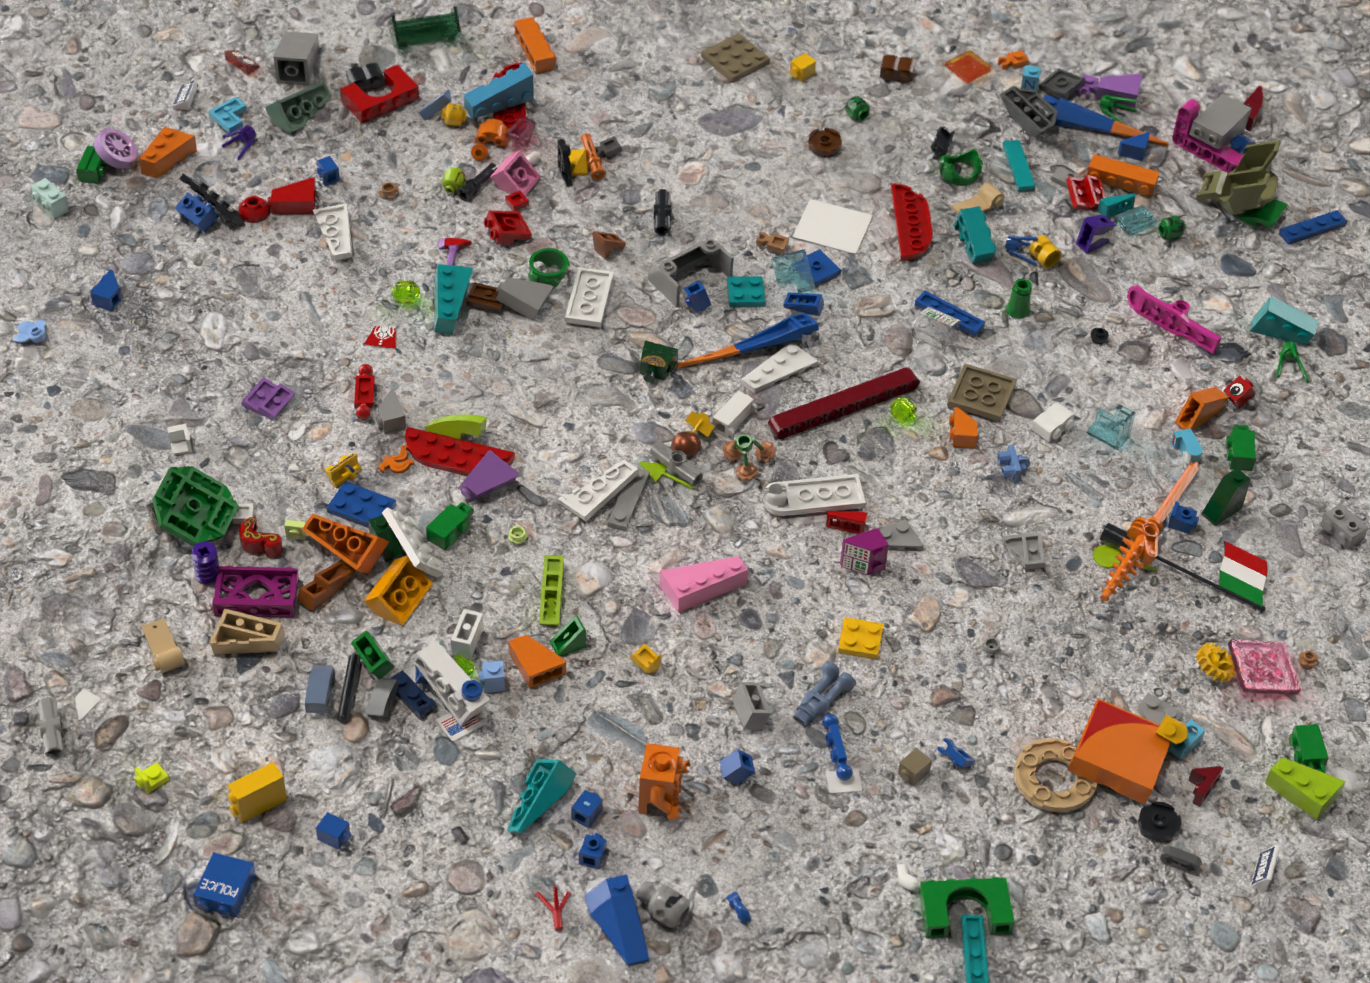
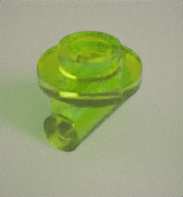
[454,653,474,676]

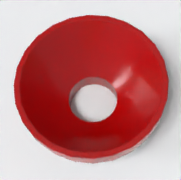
[238,196,270,223]

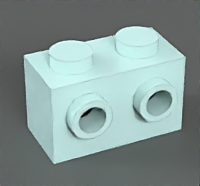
[31,178,69,219]

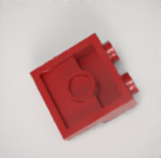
[484,210,532,245]

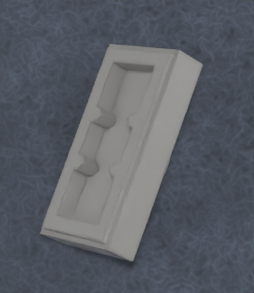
[1051,167,1084,188]

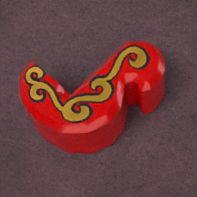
[239,516,283,557]

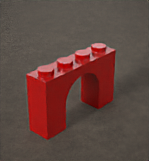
[340,64,420,124]

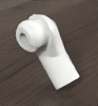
[526,151,541,166]
[897,864,921,891]

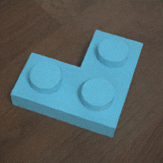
[209,97,247,133]

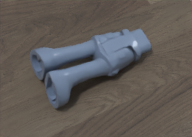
[793,661,856,726]

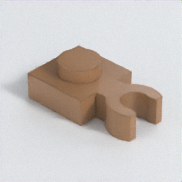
[756,232,789,254]

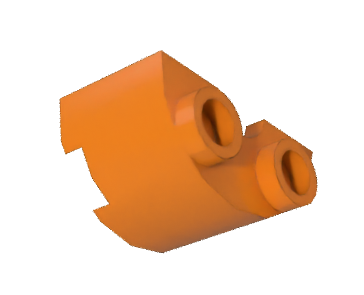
[474,119,512,147]

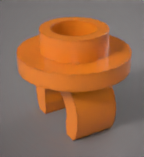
[471,144,488,161]

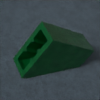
[1202,468,1251,526]

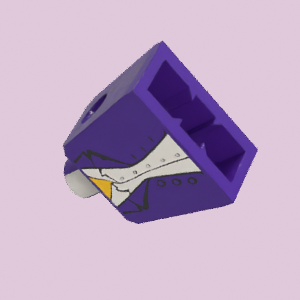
[1075,215,1117,254]

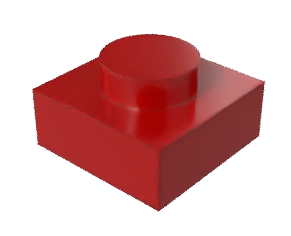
[505,190,529,212]

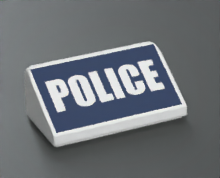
[172,80,197,110]
[1251,845,1280,891]

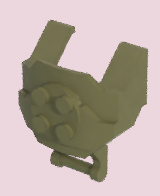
[1196,140,1281,214]

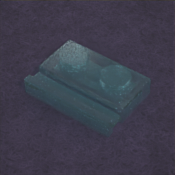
[1114,205,1158,236]

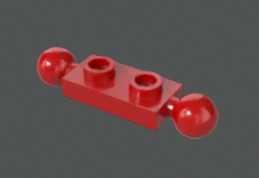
[354,364,375,420]

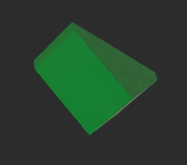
[549,615,586,657]

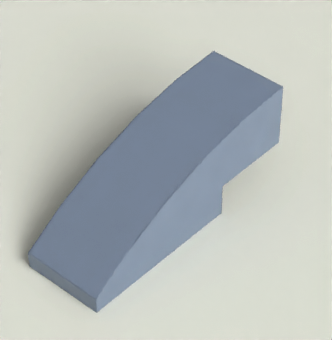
[305,665,334,713]

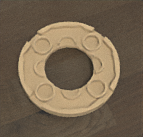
[1014,738,1097,812]

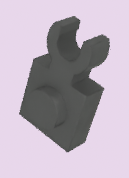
[590,136,622,158]

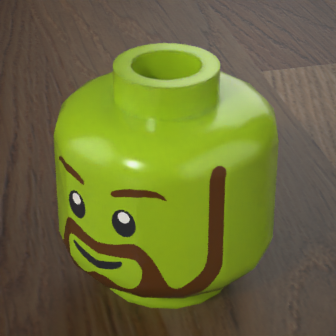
[441,167,467,194]

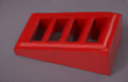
[826,511,868,534]

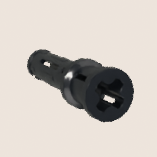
[457,163,498,201]

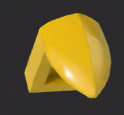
[630,643,662,674]
[1156,714,1188,744]

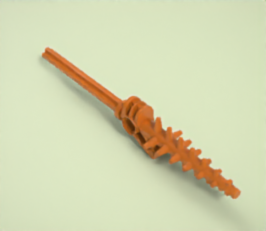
[1100,462,1200,601]

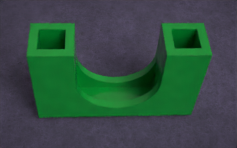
[919,877,1015,938]

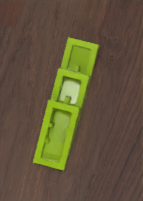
[539,555,564,626]

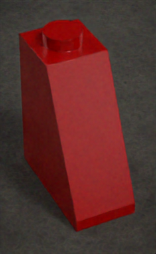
[268,178,316,215]

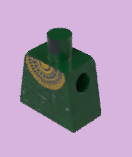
[640,340,678,383]

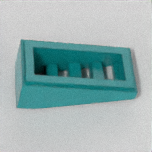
[1098,193,1136,218]

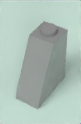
[496,277,553,321]

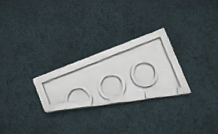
[558,460,639,521]

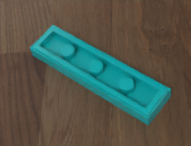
[1002,140,1035,192]
[960,915,989,983]

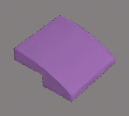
[241,377,295,419]

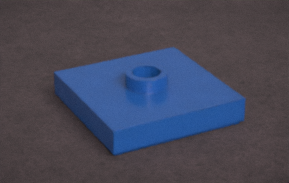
[791,249,841,288]

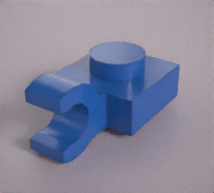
[937,738,975,768]

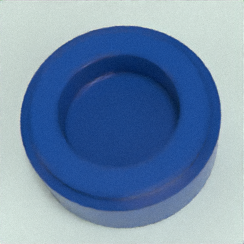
[461,680,482,702]

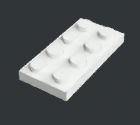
[565,267,614,327]
[382,507,443,578]

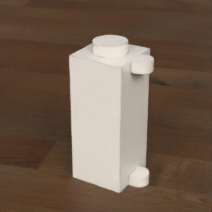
[712,391,758,438]

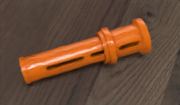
[581,133,606,180]

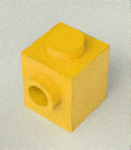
[790,53,816,82]

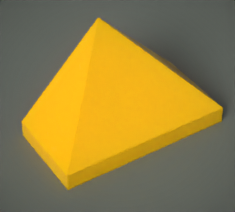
[569,148,588,176]

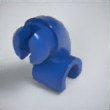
[726,891,751,924]

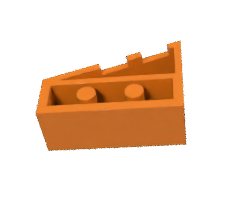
[139,126,197,179]

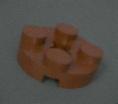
[808,128,842,158]

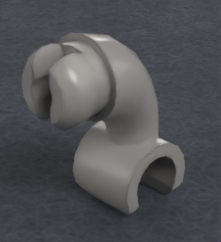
[1246,384,1261,409]

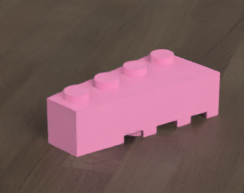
[659,556,748,613]

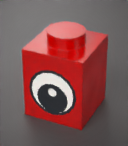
[1223,375,1255,409]

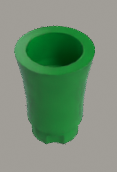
[1006,278,1032,319]

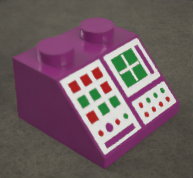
[840,528,889,575]

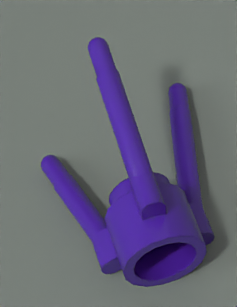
[221,125,256,160]

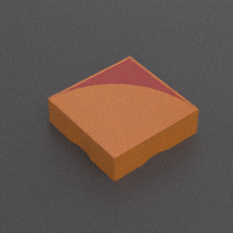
[1067,698,1171,805]

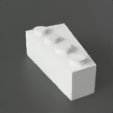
[412,641,490,726]

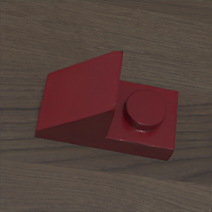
[1188,766,1224,807]

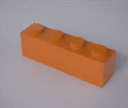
[514,17,556,74]
[1087,154,1160,197]

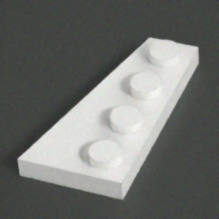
[313,203,352,260]
[741,342,818,394]

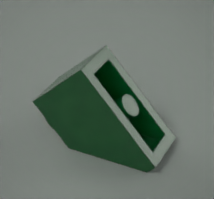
[368,515,403,562]

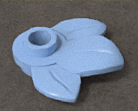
[12,319,46,343]

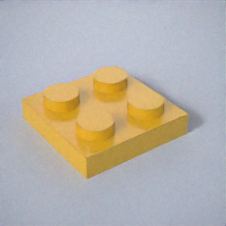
[838,617,884,660]

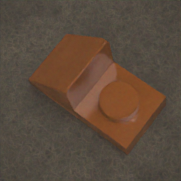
[592,231,626,259]

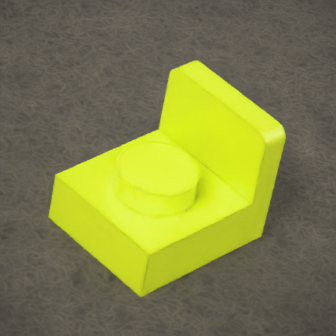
[134,763,170,793]

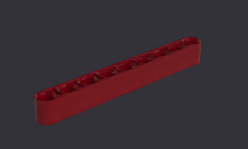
[768,367,920,439]

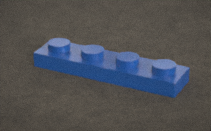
[1279,210,1347,245]
[914,290,985,337]

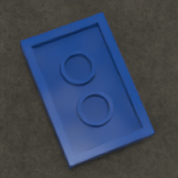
[326,481,397,528]

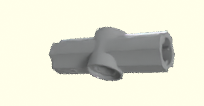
[650,440,704,486]
[38,697,64,759]

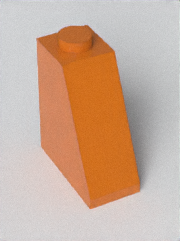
[1175,387,1229,431]
[508,635,566,689]

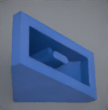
[1117,132,1150,161]

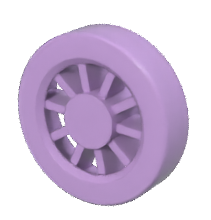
[94,128,137,169]

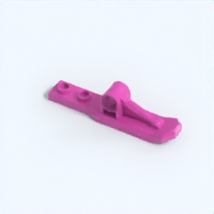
[1127,285,1222,354]

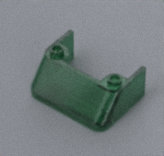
[388,6,461,50]

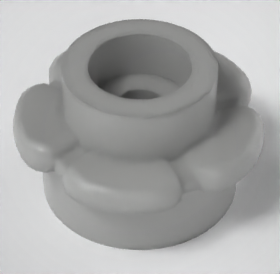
[981,637,1001,656]

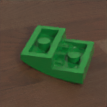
[1239,199,1288,228]

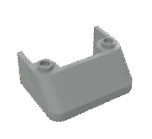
[647,239,734,307]

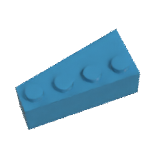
[464,62,534,119]

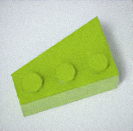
[1265,757,1346,820]

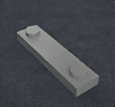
[607,468,650,532]

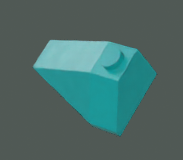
[507,759,577,833]

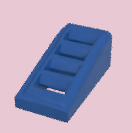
[783,292,824,316]

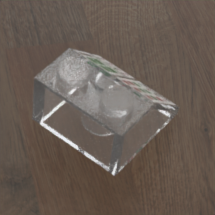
[911,307,961,351]

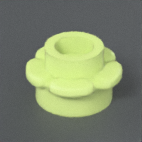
[508,526,527,544]

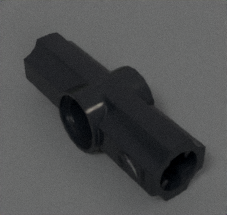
[653,189,671,236]

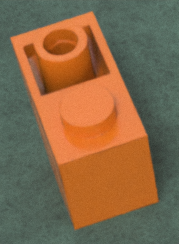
[949,407,977,449]

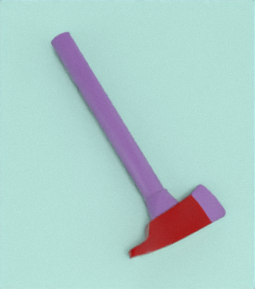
[438,238,472,265]

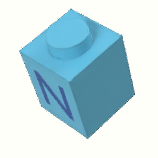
[1021,65,1041,92]

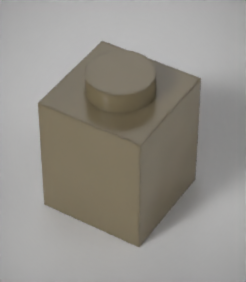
[898,748,932,786]

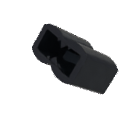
[346,63,385,91]

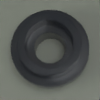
[1090,328,1109,344]

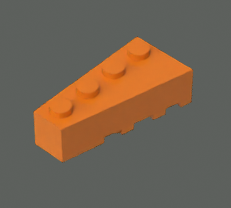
[302,513,390,574]

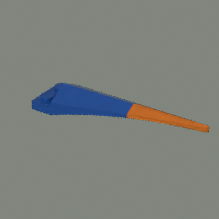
[1044,94,1169,147]
[677,313,819,368]

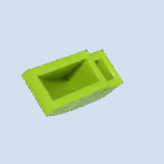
[425,414,487,439]

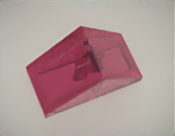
[505,117,536,147]

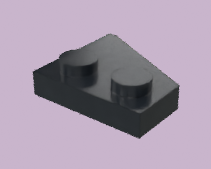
[557,139,573,187]

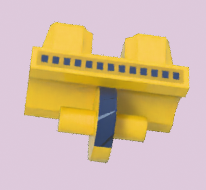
[325,453,362,488]

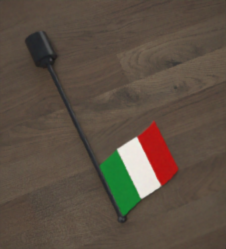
[1100,523,1268,612]

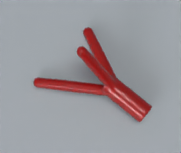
[536,886,571,931]

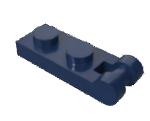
[389,670,437,719]

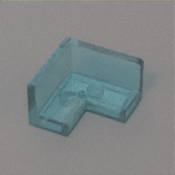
[771,249,816,293]
[1087,404,1135,450]

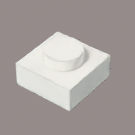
[233,503,254,524]

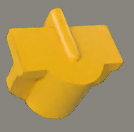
[685,411,715,437]

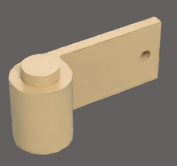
[951,182,1004,214]
[141,618,185,674]

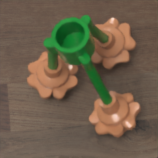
[722,434,777,481]

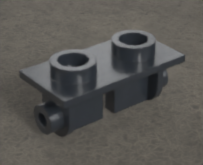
[931,126,955,159]

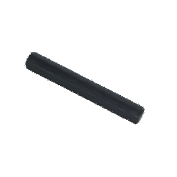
[337,653,361,723]

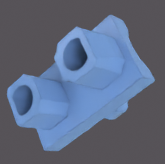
[997,445,1030,483]

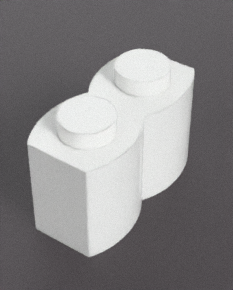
[1032,402,1075,442]

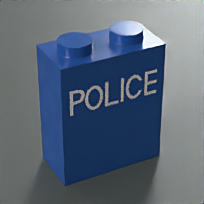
[193,852,256,917]

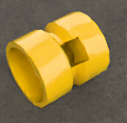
[1029,235,1062,268]

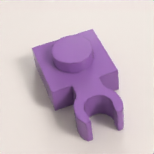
[1078,74,1099,99]

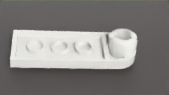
[763,474,866,516]

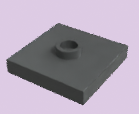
[1039,68,1086,99]

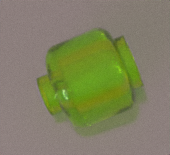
[392,280,420,304]
[890,396,917,424]

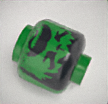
[845,96,870,121]
[1158,215,1186,240]

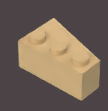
[210,609,285,655]

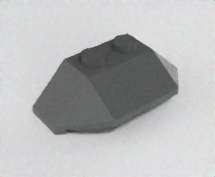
[1000,86,1058,136]

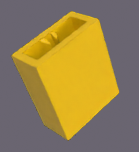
[227,762,287,823]

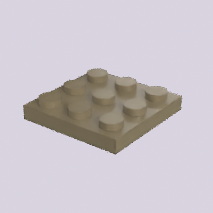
[701,33,770,83]
[947,363,1017,422]

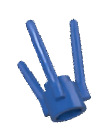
[1005,235,1038,266]

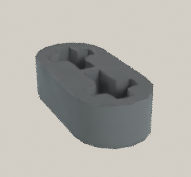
[1160,846,1202,874]

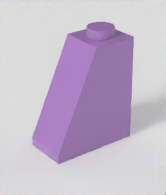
[1094,74,1143,108]
[458,450,520,501]

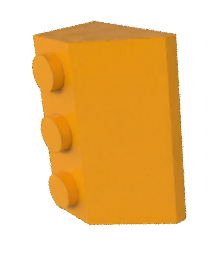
[364,556,433,626]

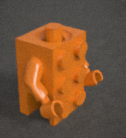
[638,743,691,820]

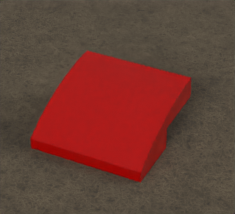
[1066,175,1106,210]

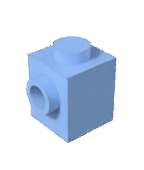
[479,660,505,693]

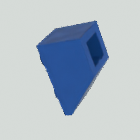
[90,269,121,312]

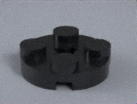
[1138,801,1182,843]

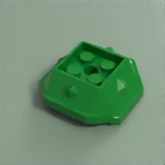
[152,466,239,547]

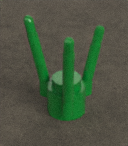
[1099,95,1138,123]
[1277,342,1309,382]

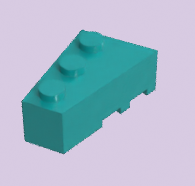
[953,206,996,264]

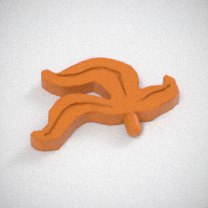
[379,445,415,473]

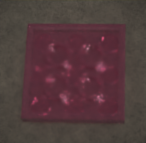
[1228,639,1301,695]

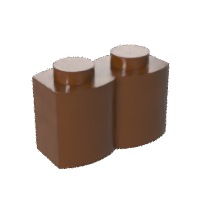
[880,55,916,83]

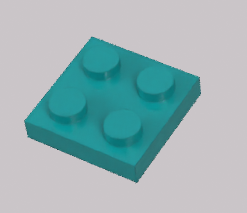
[727,276,765,307]

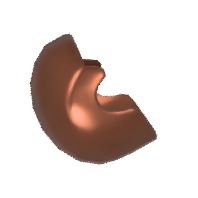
[671,431,701,458]

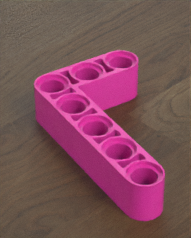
[1172,99,1243,173]

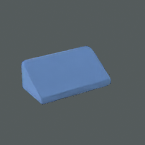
[419,89,452,120]

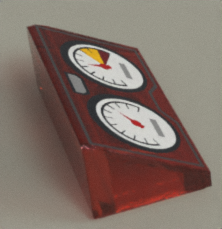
[224,50,260,75]

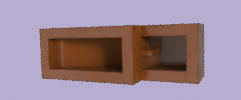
[297,560,356,611]

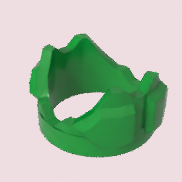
[939,149,983,186]
[528,248,570,290]

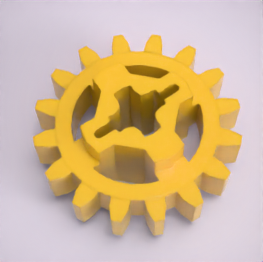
[1196,642,1238,683]

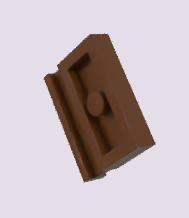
[466,282,504,313]

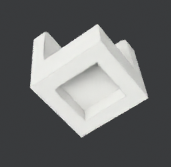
[167,424,192,456]

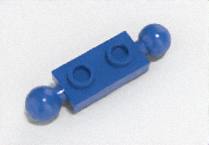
[822,714,853,781]

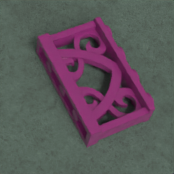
[212,566,299,618]

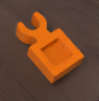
[997,50,1029,70]

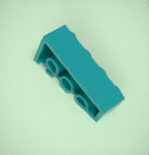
[434,264,473,334]

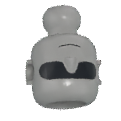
[636,882,690,928]

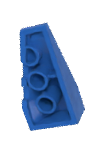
[585,874,649,966]

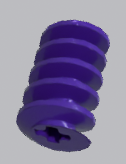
[192,542,219,584]

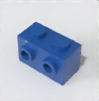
[175,192,219,233]

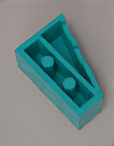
[1250,296,1319,345]

